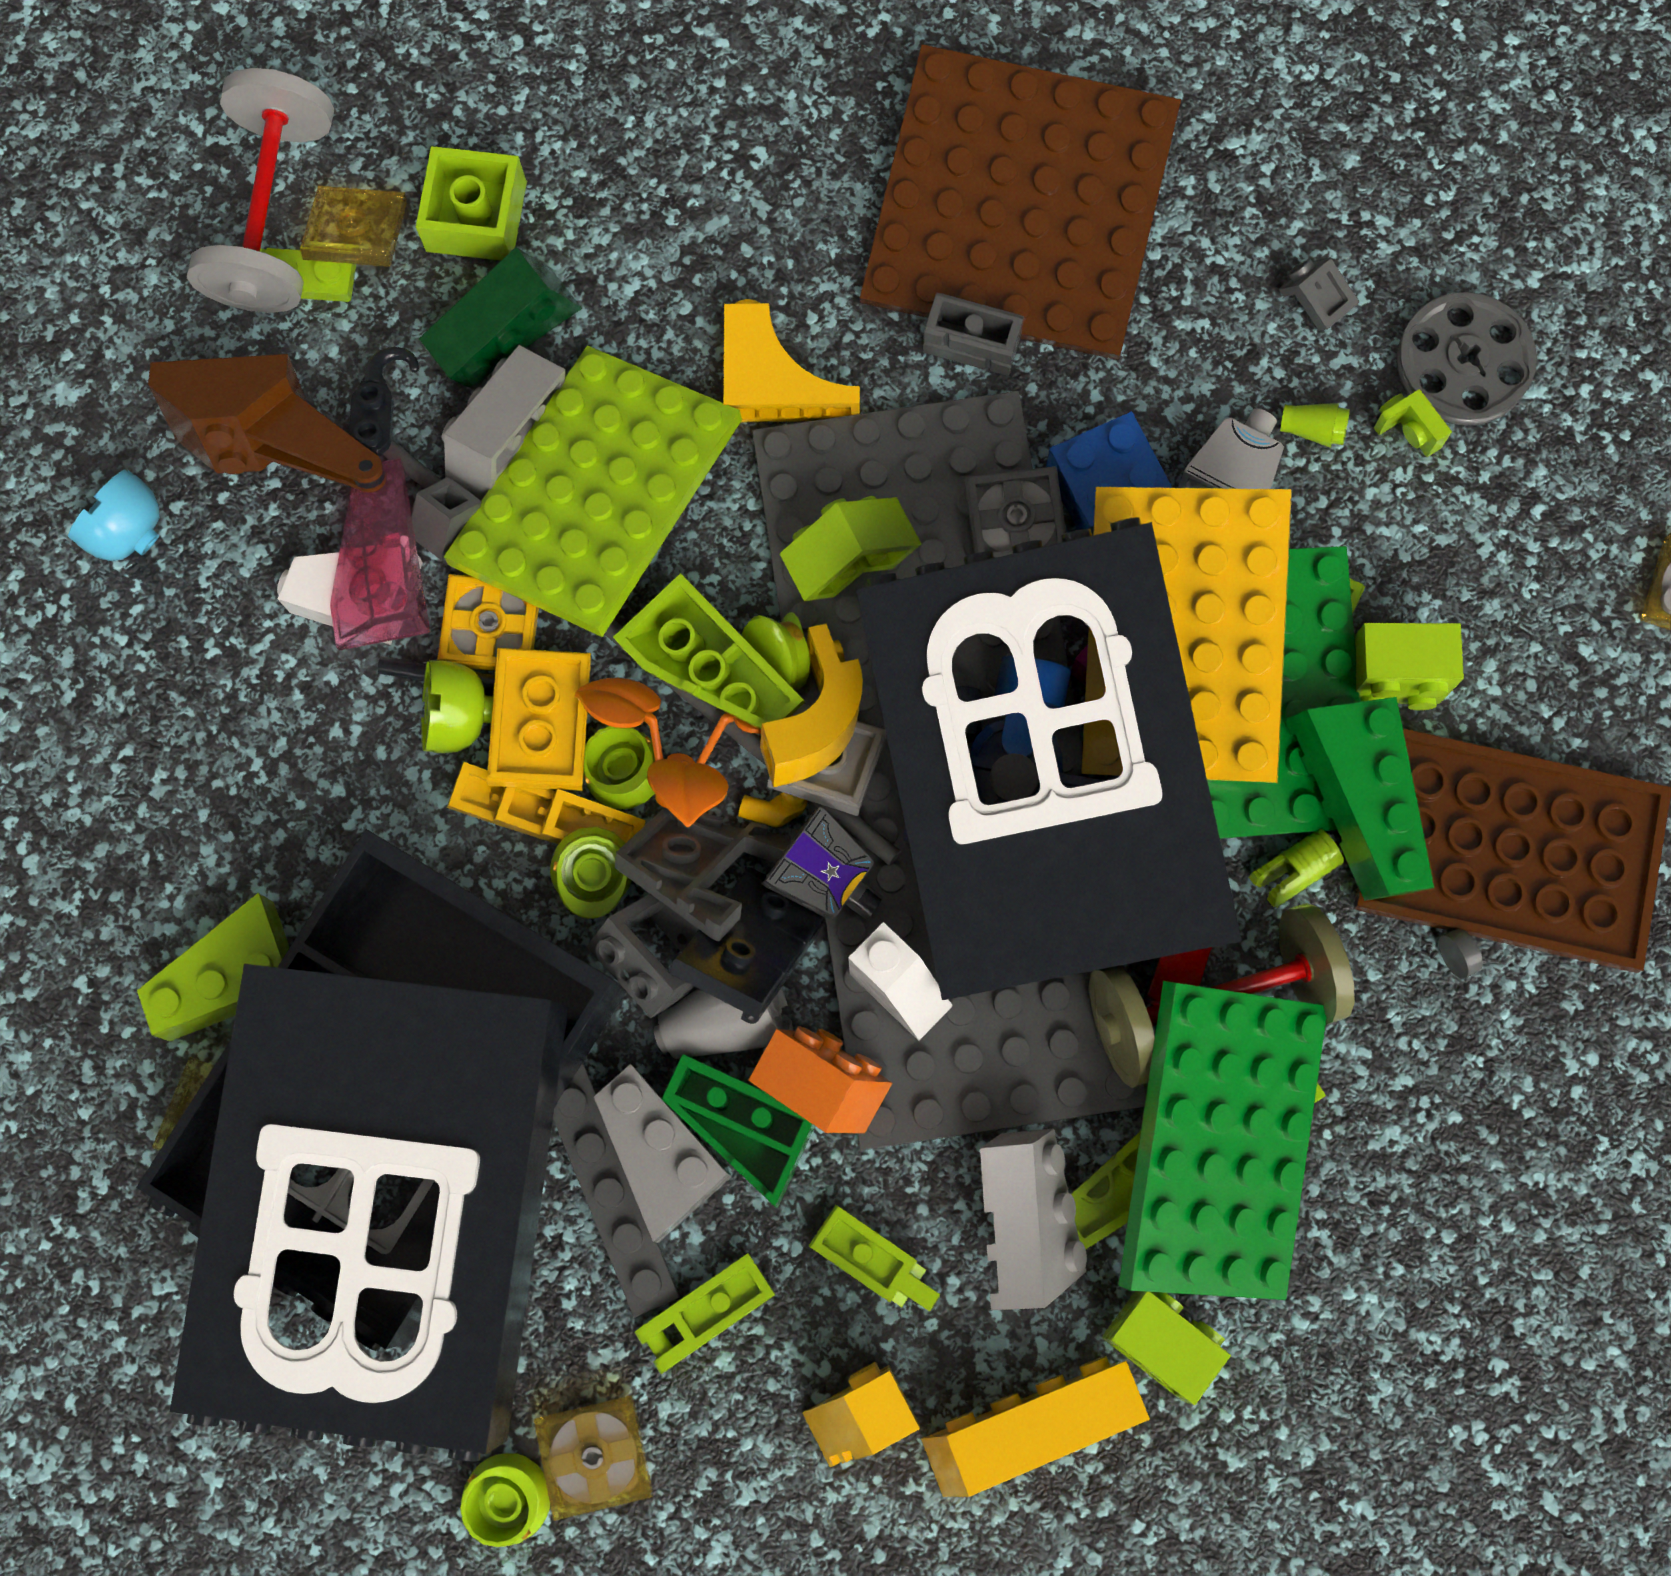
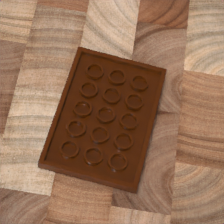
[1353,729,1671,973]

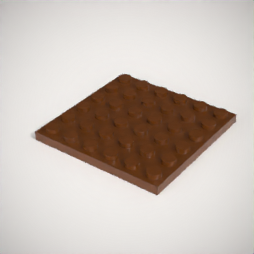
[860,44,1181,360]

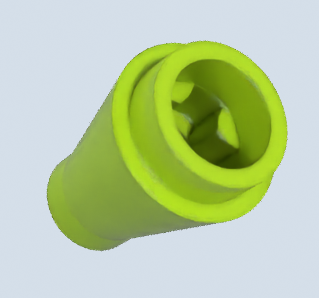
[1280,403,1350,448]

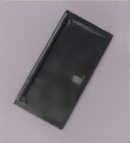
[669,867,826,1024]

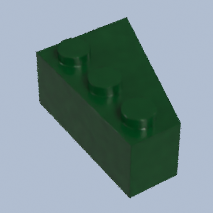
[419,247,582,387]

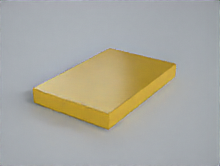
[487,648,591,791]

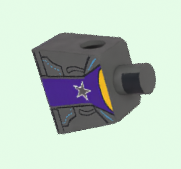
[761,807,883,920]

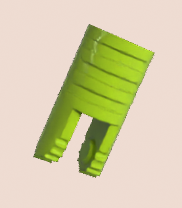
[1248,828,1344,908]

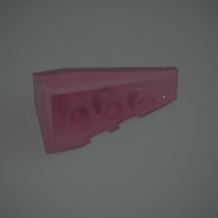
[330,458,430,650]

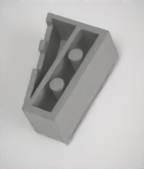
[442,345,565,501]
[594,1064,731,1243]
[980,1129,1087,1310]

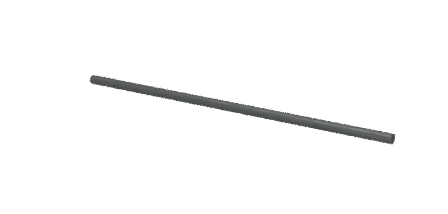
[382,440,901,866]

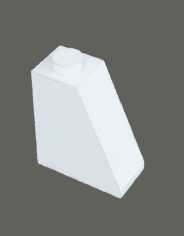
[277,545,423,645]
[848,922,953,1041]

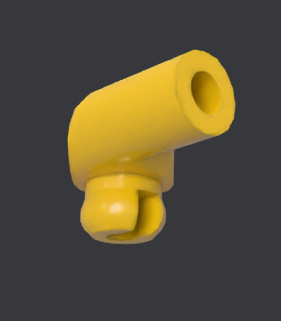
[738,792,808,827]

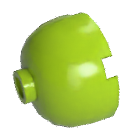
[421,660,493,753]

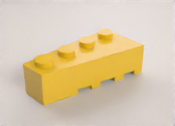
[921,1356,1150,1497]

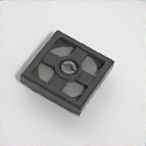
[964,466,1066,557]

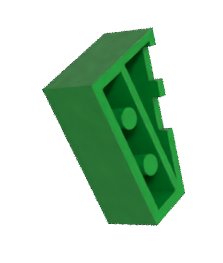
[662,1054,815,1208]

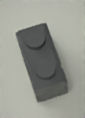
[923,292,1024,376]

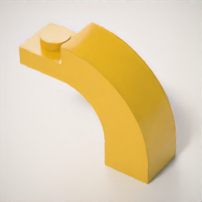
[760,623,863,787]

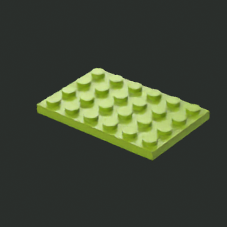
[444,345,742,637]

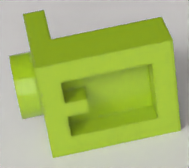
[1374,389,1452,457]

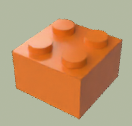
[748,1026,893,1133]

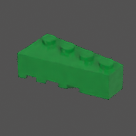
[1285,697,1434,901]

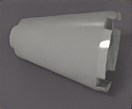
[654,988,793,1059]

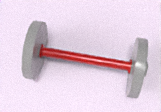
[187,68,334,313]

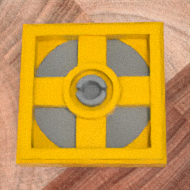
[437,574,539,671]

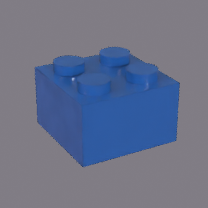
[1045,411,1172,536]

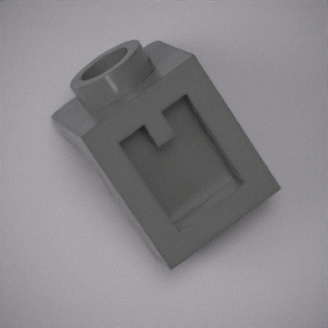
[1279,258,1359,331]

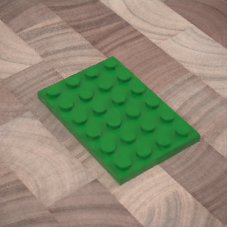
[1207,546,1360,839]
[1118,981,1326,1300]

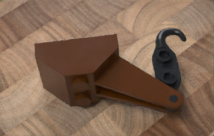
[148,346,419,493]

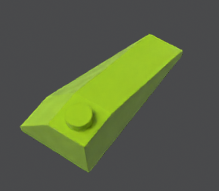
[613,573,805,730]

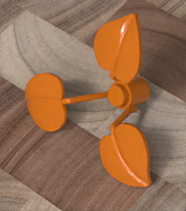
[575,678,794,827]

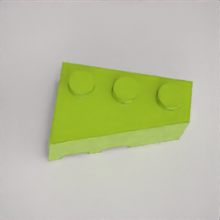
[137,893,290,1041]

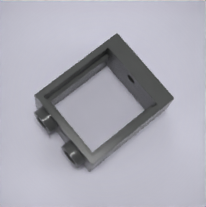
[586,894,698,1018]

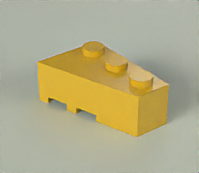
[802,1362,920,1467]

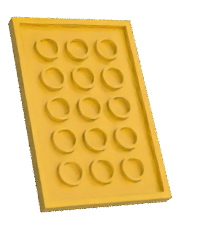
[1082,487,1292,783]

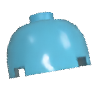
[68,470,160,561]

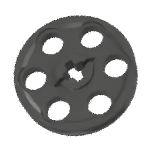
[1396,292,1537,426]

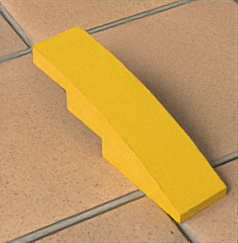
[446,762,646,844]

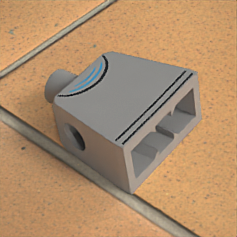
[1178,409,1284,489]

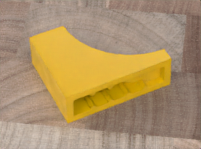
[723,299,860,422]

